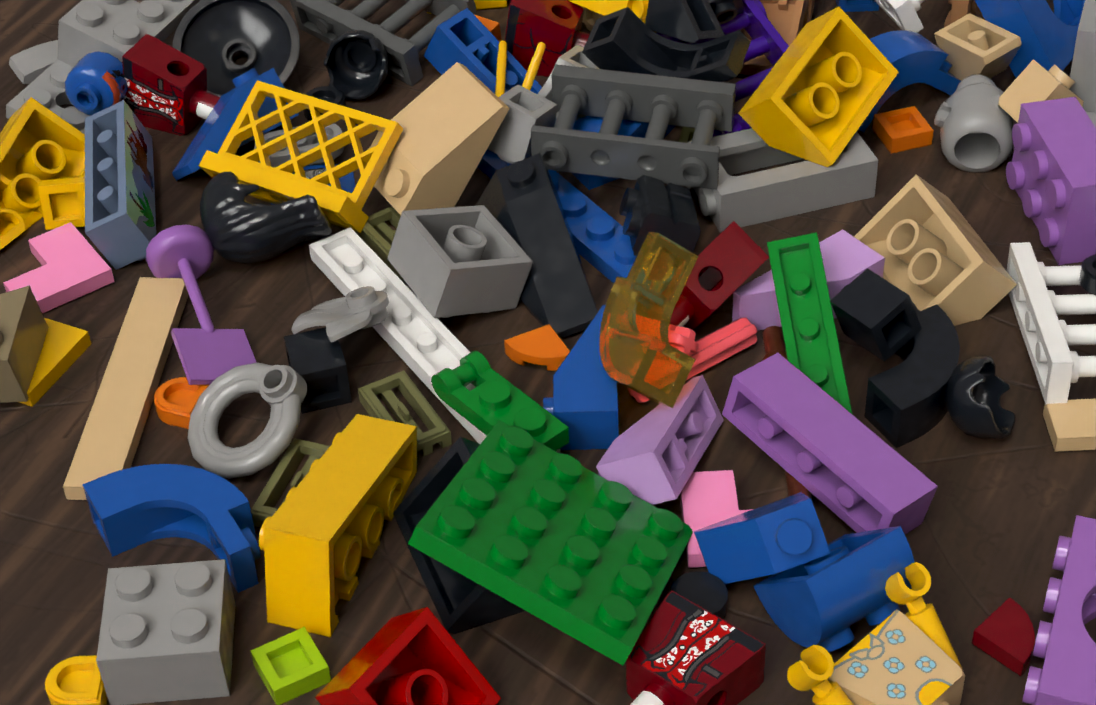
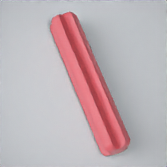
[627,318,758,403]

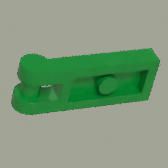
[431,351,569,451]

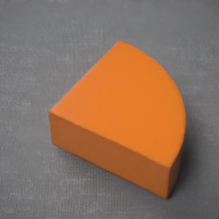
[504,324,570,371]

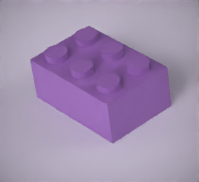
[1006,97,1096,265]

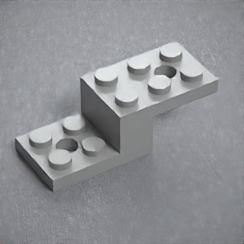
[6,0,201,134]

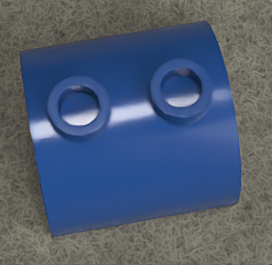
[753,526,914,652]

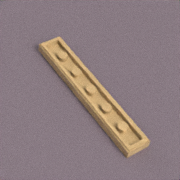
[63,277,189,500]

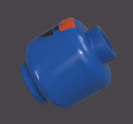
[65,51,128,116]

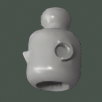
[934,74,1014,172]

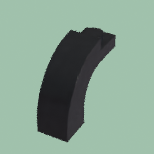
[582,7,751,82]
[864,302,960,448]

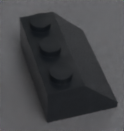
[393,436,525,634]

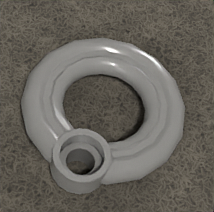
[187,362,307,479]

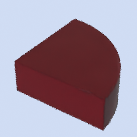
[972,597,1035,676]

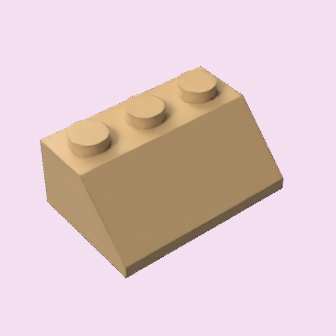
[854,174,1017,326]

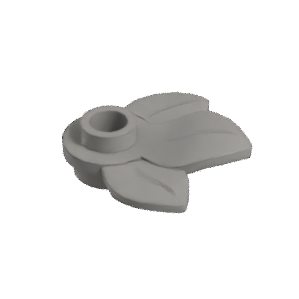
[291,286,389,342]

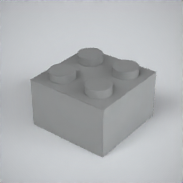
[387,205,533,318]
[96,559,236,705]

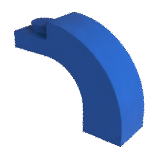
[858,30,961,132]
[82,464,261,593]

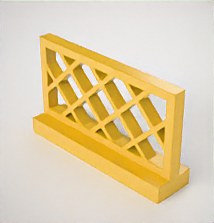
[198,80,403,233]

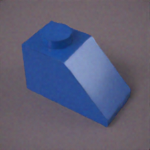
[694,492,831,584]

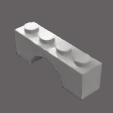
[487,45,599,164]

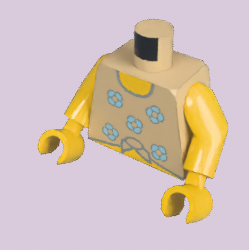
[787,562,965,705]

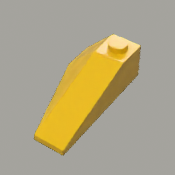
[0,97,85,250]

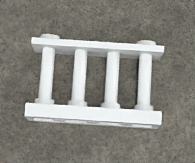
[1007,242,1096,404]

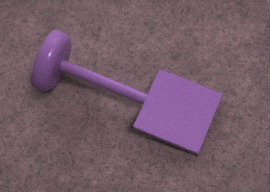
[146,224,257,385]

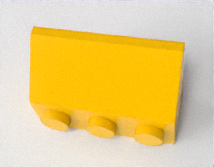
[738,6,899,167]

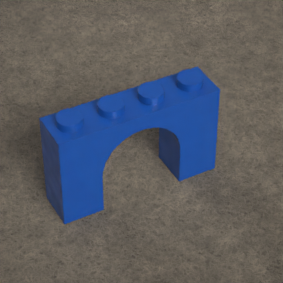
[975,0,1085,78]

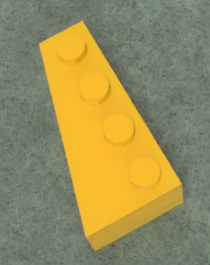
[259,414,417,638]

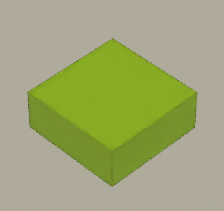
[250,627,331,705]

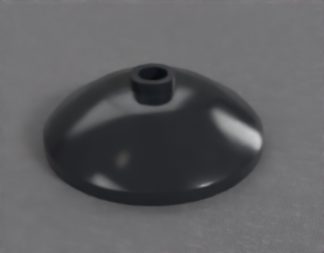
[173,0,301,97]

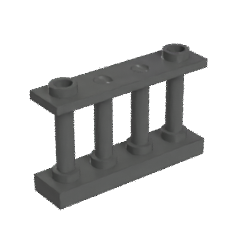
[290,0,477,86]
[530,64,736,190]

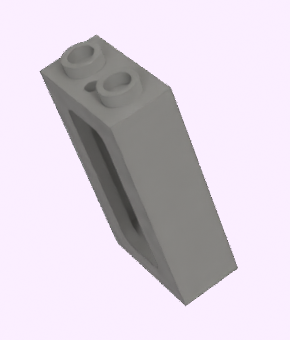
[686,128,878,232]

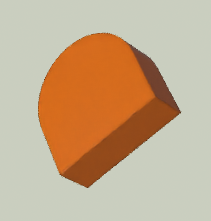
[154,377,209,429]

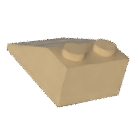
[367,62,510,215]

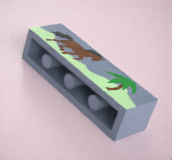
[85,100,156,270]

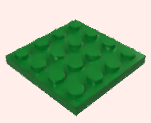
[408,420,693,666]

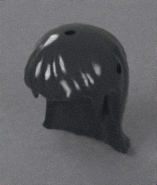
[200,172,332,264]

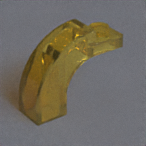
[599,232,699,408]

